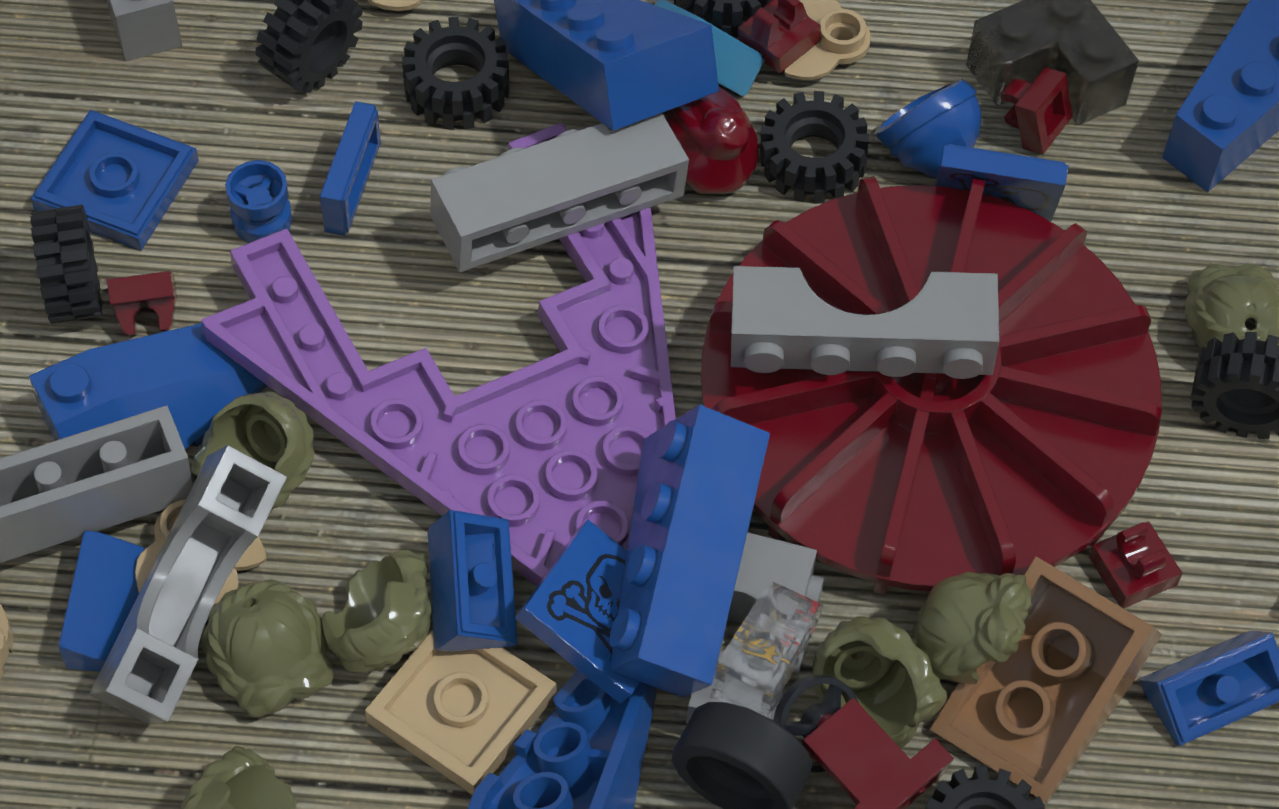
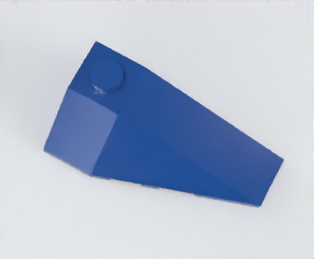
[29,323,268,450]
[467,669,657,809]

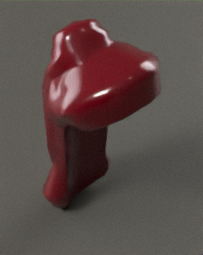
[663,87,758,194]

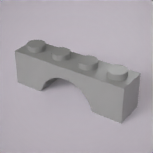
[731,266,999,379]
[89,445,287,725]

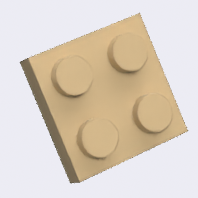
[365,630,557,795]

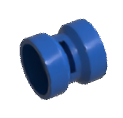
[225,160,293,243]

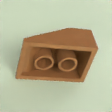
[930,556,1162,803]

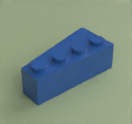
[494,0,719,131]
[1162,0,1279,193]
[609,404,770,697]

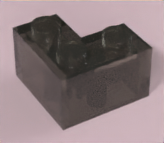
[966,0,1139,126]

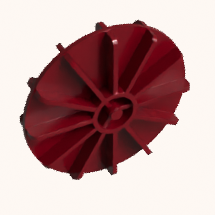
[700,176,1162,595]

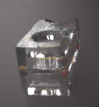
[710,581,823,718]

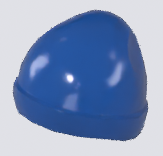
[875,79,982,179]

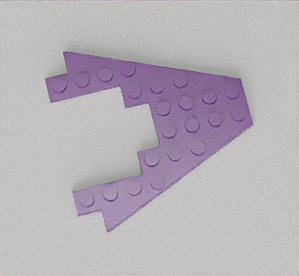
[201,122,676,587]

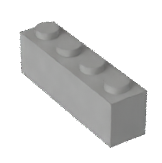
[430,113,689,272]
[0,405,193,563]

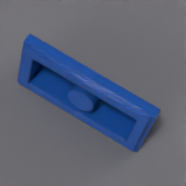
[428,510,518,652]
[59,530,146,672]
[1139,631,1279,746]

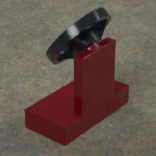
[773,675,954,809]

